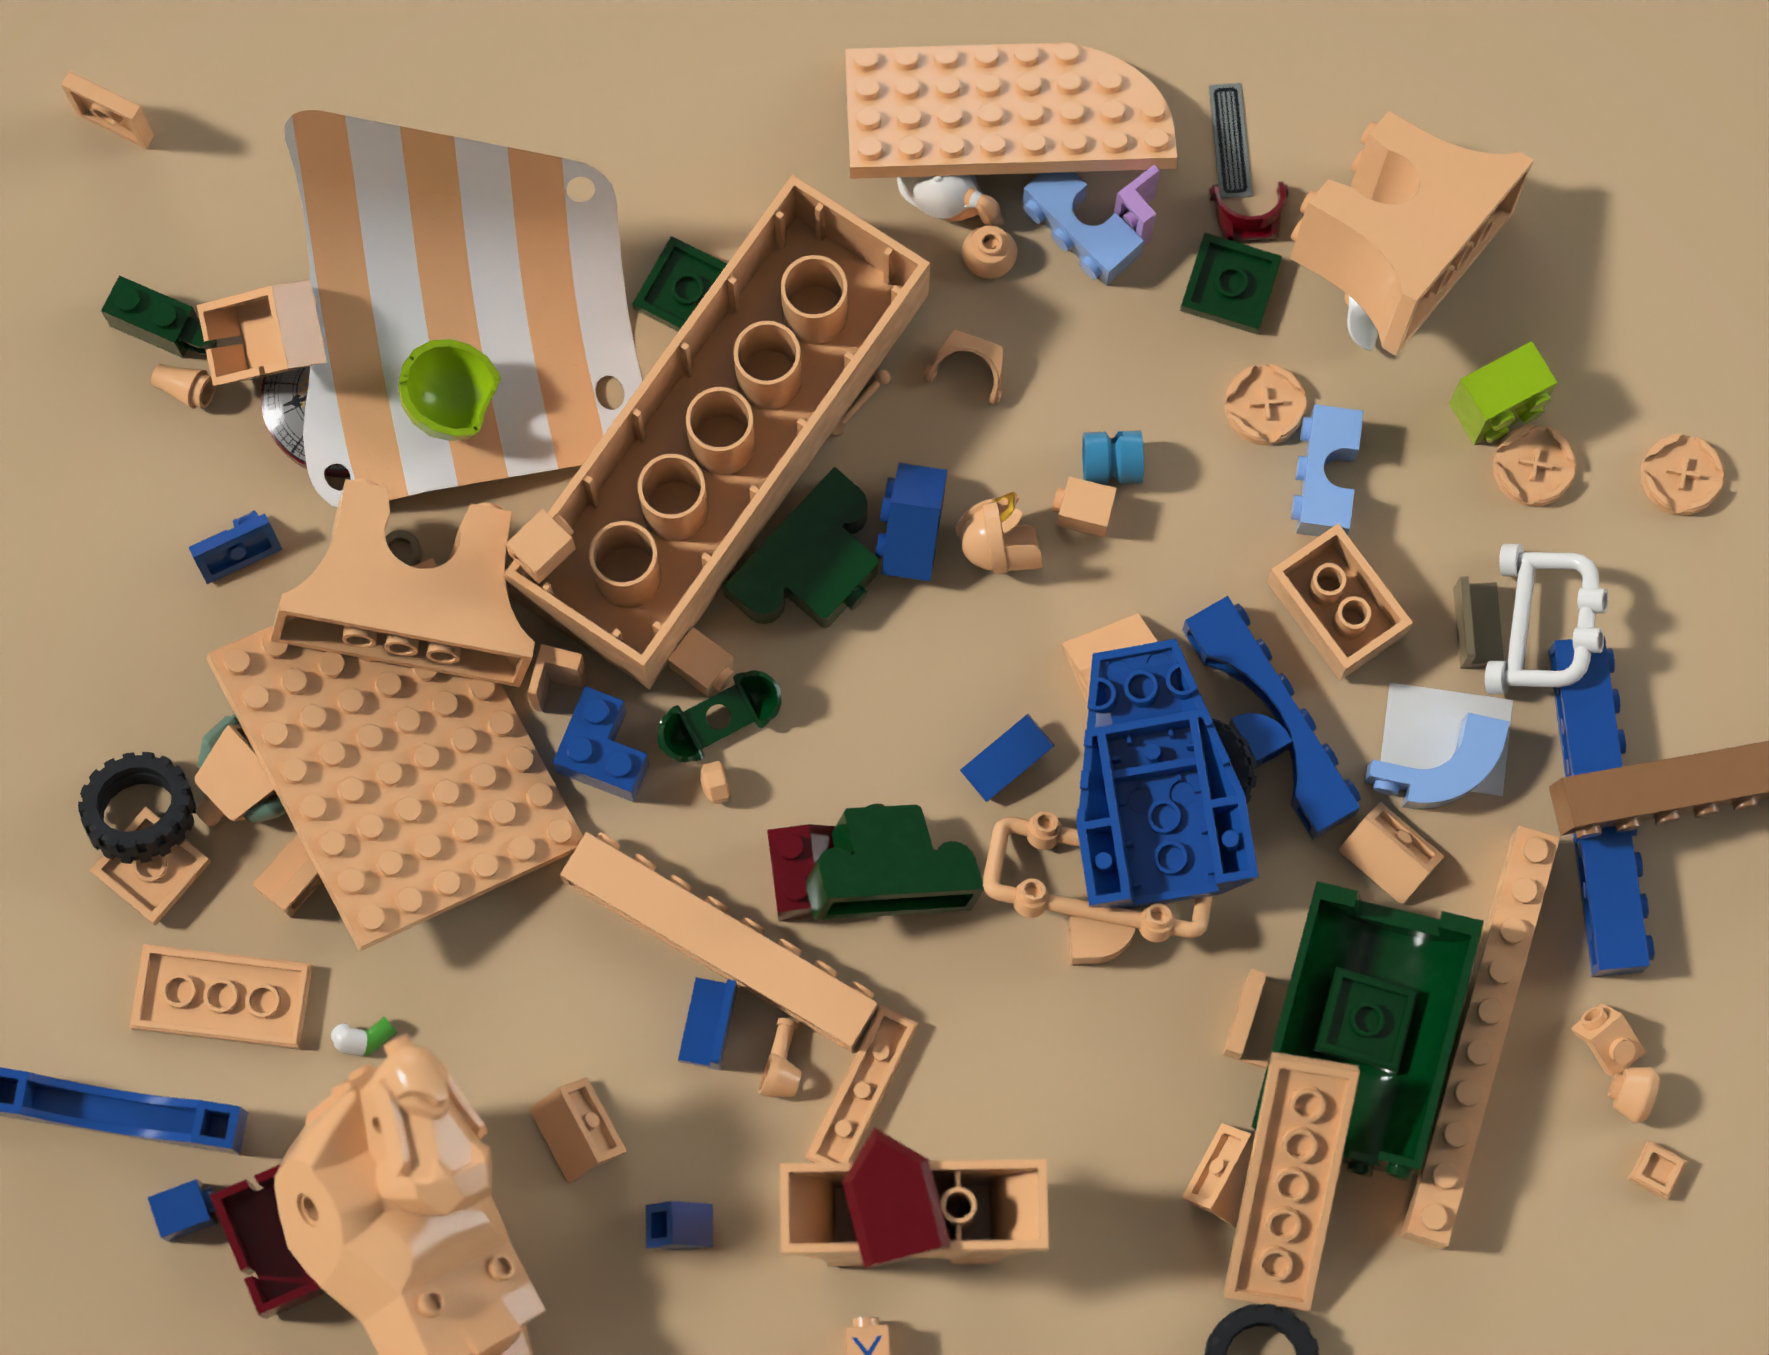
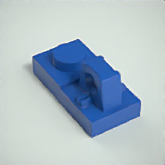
[189,510,283,584]

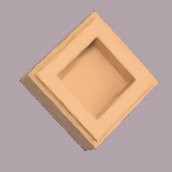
[1627,1141,1687,1200]

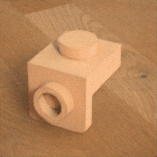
[1571,1004,1646,1077]

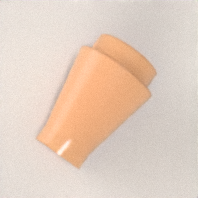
[151,364,216,409]

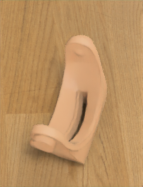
[924,330,1003,405]

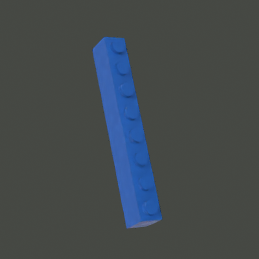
[1548,636,1655,977]

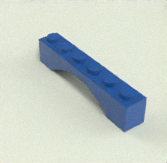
[1182,596,1361,840]
[0,1067,248,1155]

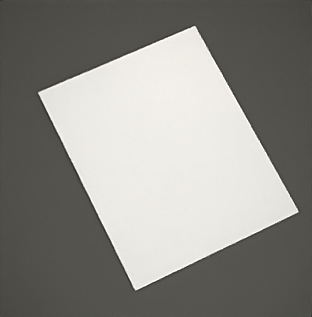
[1380,683,1513,796]

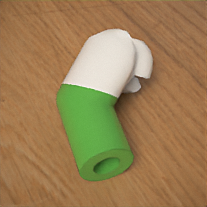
[331,1017,398,1057]

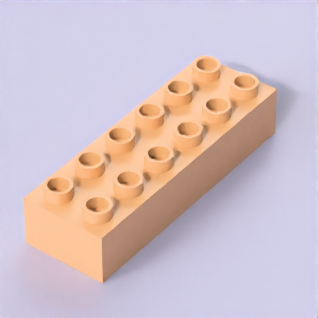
[504,175,930,690]

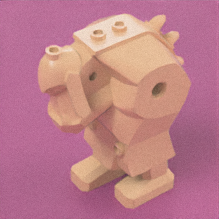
[274,1034,546,1355]

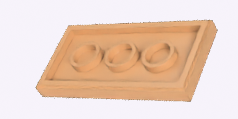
[130,944,313,1050]

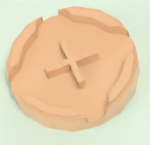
[1225,364,1307,445]
[1493,425,1576,507]
[1641,434,1724,516]

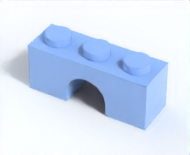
[1023,172,1144,286]
[1291,404,1364,536]

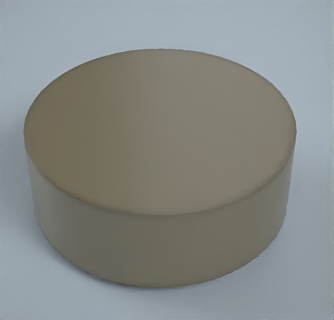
[385,530,422,566]

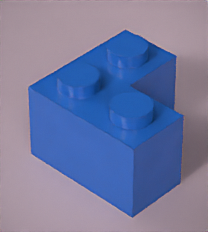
[876,463,948,581]
[553,686,650,802]

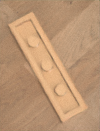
[805,1005,919,1163]

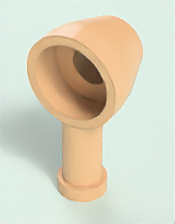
[758,1018,802,1098]

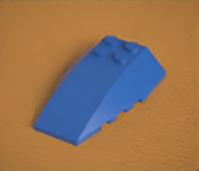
[1076,639,1259,909]

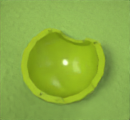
[398,339,501,441]

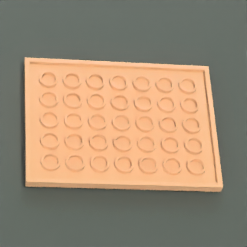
[206,558,583,952]

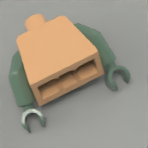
[194,711,286,826]

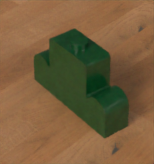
[723,466,878,628]
[806,804,984,920]

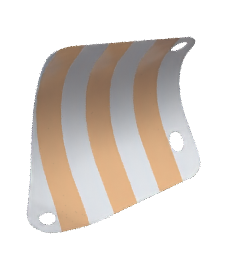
[284,110,643,507]

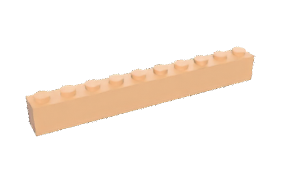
[1400,825,1560,1250]

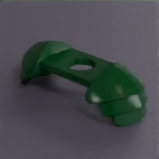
[657,670,782,763]

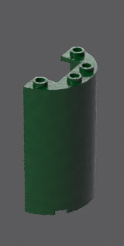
[1251,881,1484,1181]

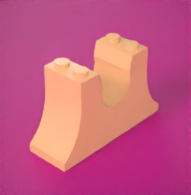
[1290,111,1534,356]
[271,478,535,687]
[780,1159,1049,1267]

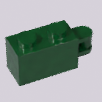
[101,275,217,358]

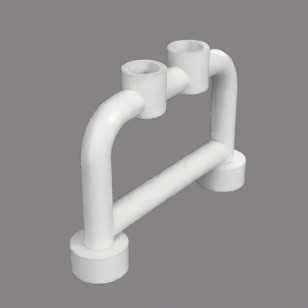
[1485,544,1608,694]

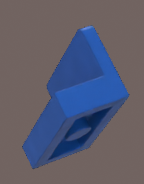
[678,977,738,1070]

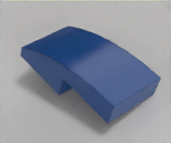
[960,714,1055,802]

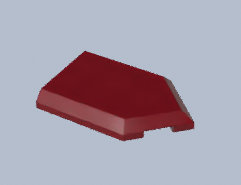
[842,1127,951,1269]

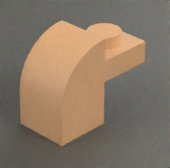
[1068,908,1136,965]

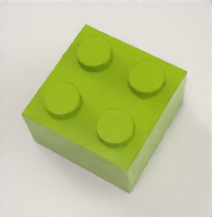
[1449,341,1558,444]

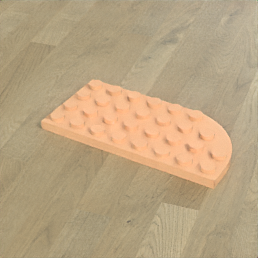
[845,43,1178,179]

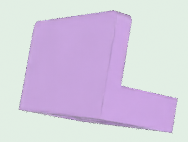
[1114,165,1160,247]

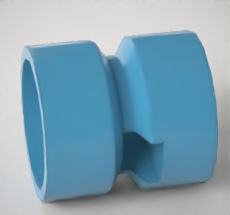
[1082,430,1144,485]

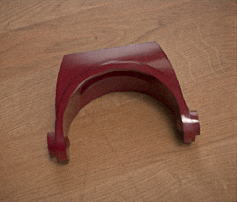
[1209,181,1288,241]

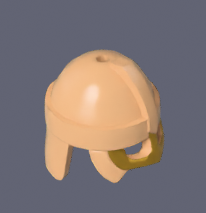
[955,492,1043,574]

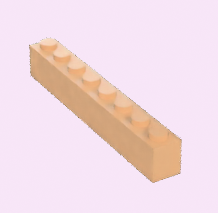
[560,832,878,1053]

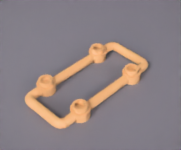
[983,811,1213,942]

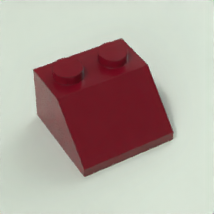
[767,824,835,921]

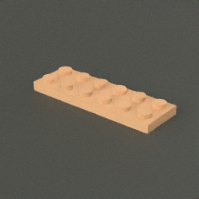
[1224,1052,1360,1311]

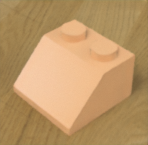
[1062,613,1158,707]

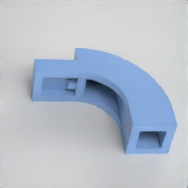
[1364,713,1509,809]

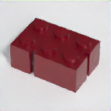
[210,1164,327,1319]

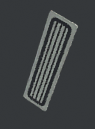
[1209,83,1252,198]

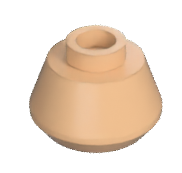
[962,225,1017,279]
[1607,1067,1660,1124]

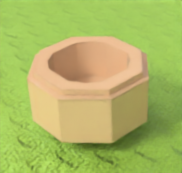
[700,761,731,805]

